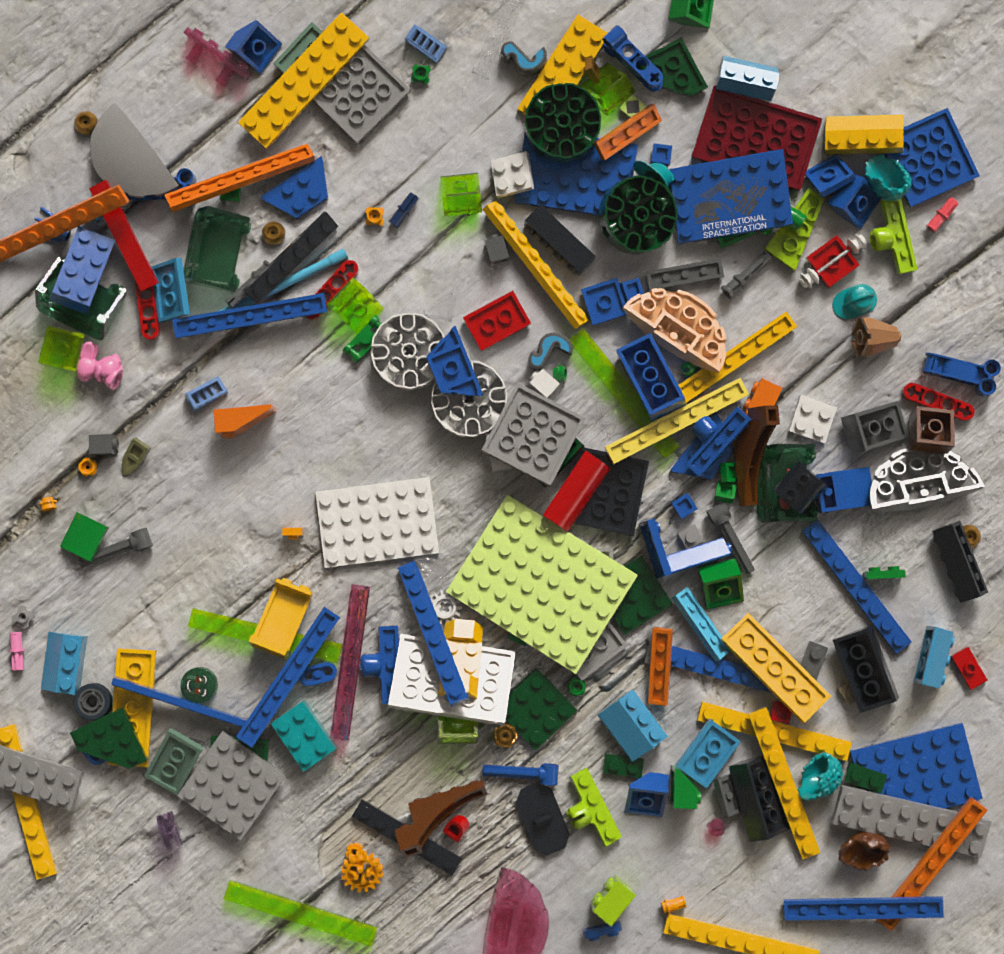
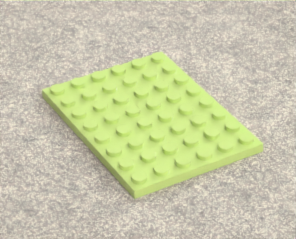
[446,495,638,674]

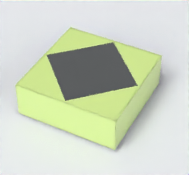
[619,94,646,118]

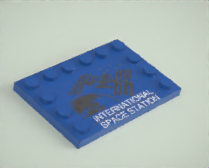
[670,149,793,244]

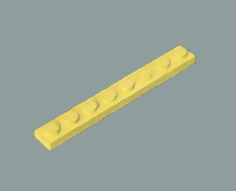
[604,378,749,465]

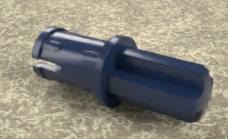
[388,192,419,229]

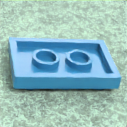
[151,258,190,323]
[675,718,741,788]

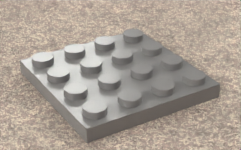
[313,45,411,144]
[481,383,585,487]
[177,731,286,840]

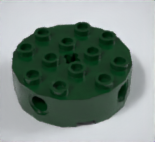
[525,83,601,163]
[598,175,678,255]

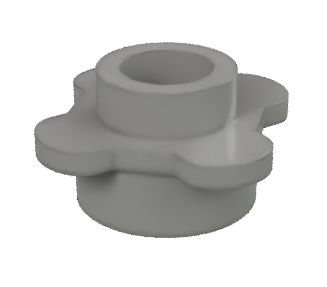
[12,606,35,628]

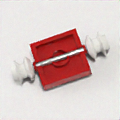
[799,234,867,289]

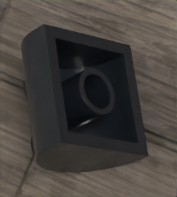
[773,460,828,514]

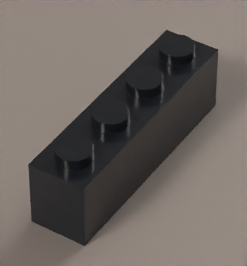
[524,204,596,276]
[932,520,988,603]

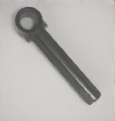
[706,502,755,574]
[78,528,153,568]

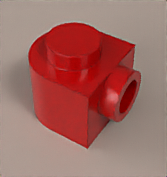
[442,815,469,843]

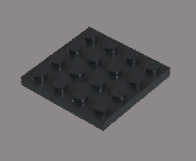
[567,447,649,536]

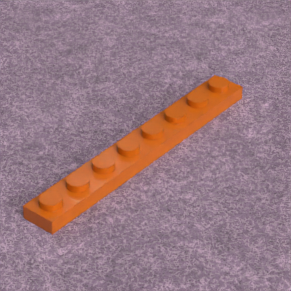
[165,143,315,212]
[0,184,129,262]
[876,797,988,931]

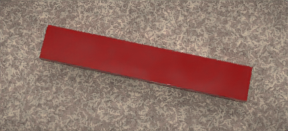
[89,180,159,292]

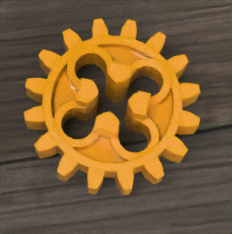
[341,851,383,893]

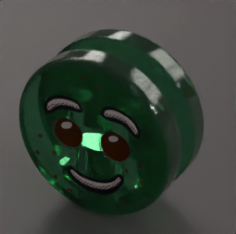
[180,667,218,703]

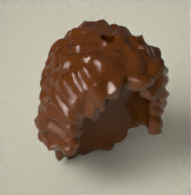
[838,831,890,871]

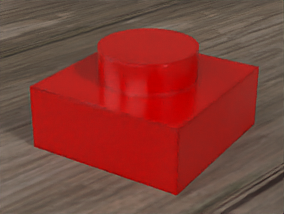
[770,701,792,724]

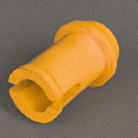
[661,895,687,914]

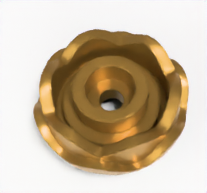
[74,111,97,135]
[262,221,286,245]
[963,525,981,548]
[493,724,517,748]

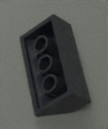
[832,625,899,713]
[728,755,790,842]

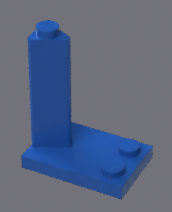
[639,518,732,578]

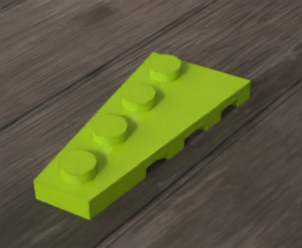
[764,188,824,272]

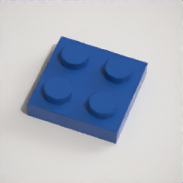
[805,154,856,198]
[581,278,627,326]

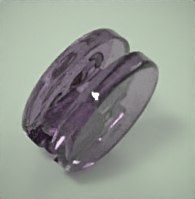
[156,811,183,850]

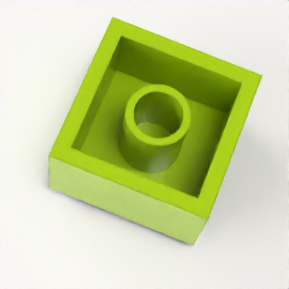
[591,875,636,926]

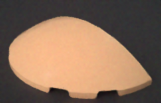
[623,288,727,373]

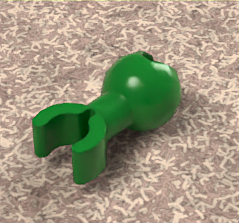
[681,362,698,376]

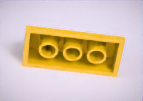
[825,114,904,155]

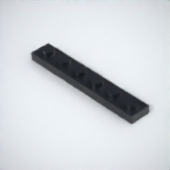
[243,212,338,304]
[352,799,462,875]

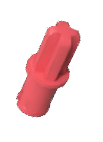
[926,197,959,233]

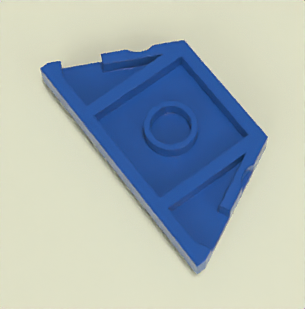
[261,156,328,219]
[426,326,483,397]
[670,412,734,480]

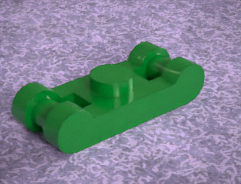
[342,315,382,364]

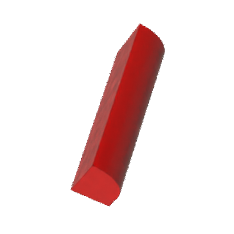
[542,451,610,532]

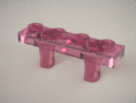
[184,27,252,87]

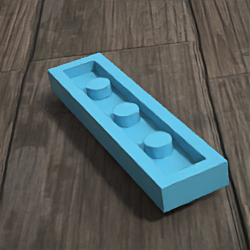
[671,587,731,662]

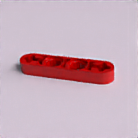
[305,260,359,320]
[135,281,160,341]
[902,383,975,421]

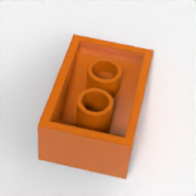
[213,404,276,439]

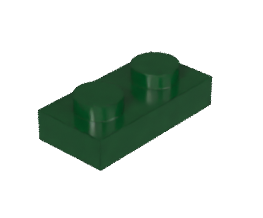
[603,753,644,778]
[843,762,887,793]

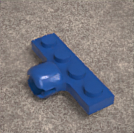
[686,407,752,477]
[360,625,399,704]

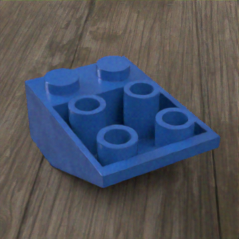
[816,467,872,514]

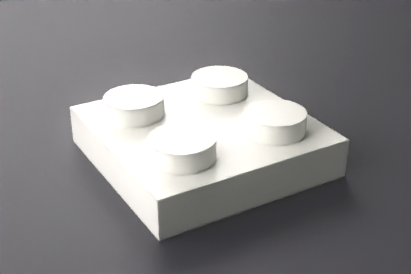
[491,151,534,198]
[788,395,837,444]

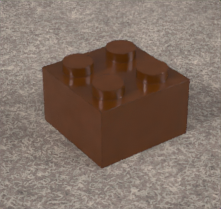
[909,406,955,454]

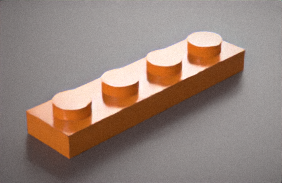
[594,104,662,160]
[648,627,673,706]

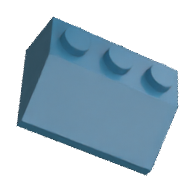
[716,55,779,101]
[913,626,955,689]
[41,631,88,695]
[597,689,668,762]

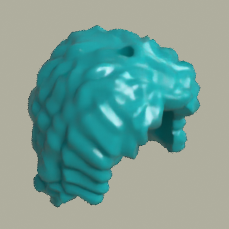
[865,154,912,201]
[797,752,843,802]

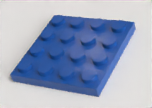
[884,108,980,208]

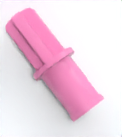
[9,632,25,671]

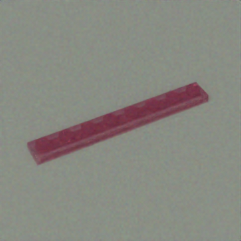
[330,584,370,740]

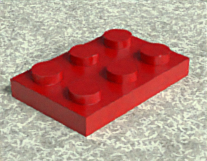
[463,290,531,352]

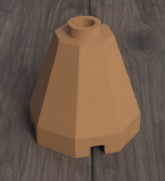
[852,318,901,357]

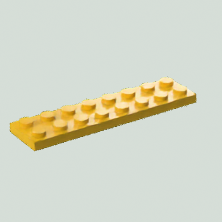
[238,12,370,149]

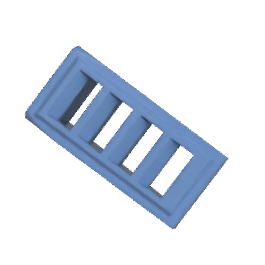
[405,24,447,63]
[185,376,228,413]

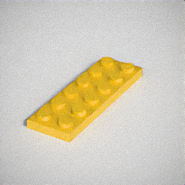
[517,14,607,116]
[721,613,831,724]
[109,648,157,767]

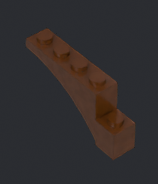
[733,405,780,506]
[395,780,487,858]

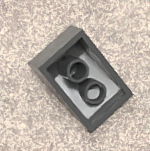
[841,401,909,454]

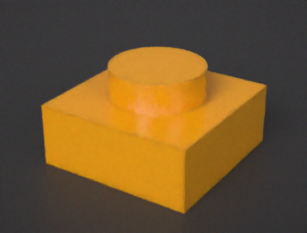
[282,528,304,540]

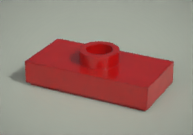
[951,647,988,690]

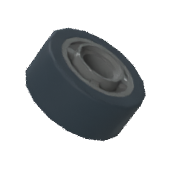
[73,683,112,720]

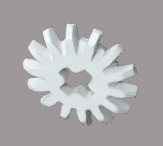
[431,590,462,624]

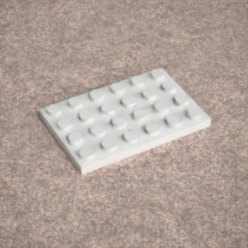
[315,477,439,568]
[388,634,515,726]

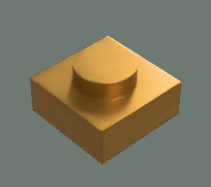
[583,56,600,84]

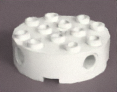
[371,313,444,391]
[431,361,508,438]

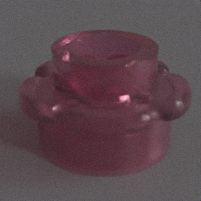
[707,819,726,836]

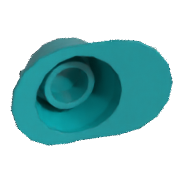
[633,161,674,188]
[832,284,877,320]

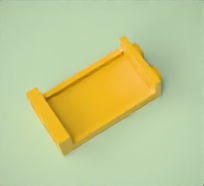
[249,578,313,660]

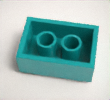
[270,700,338,772]

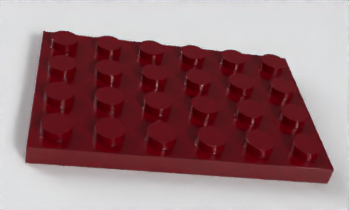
[691,85,823,192]

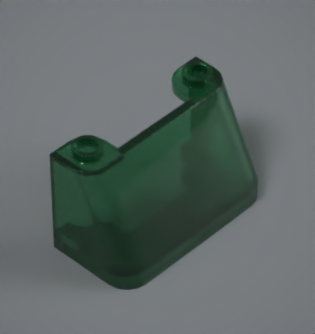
[183,206,251,292]
[35,256,127,340]
[757,444,818,523]

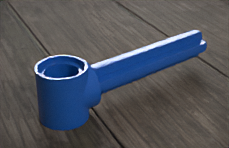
[482,763,559,785]

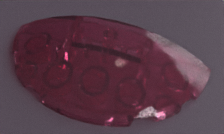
[482,867,549,954]

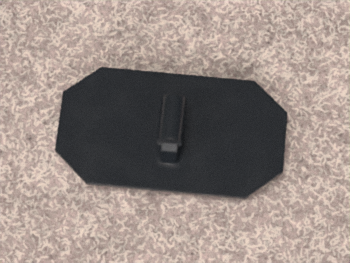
[516,782,570,855]

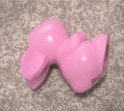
[75,342,123,390]

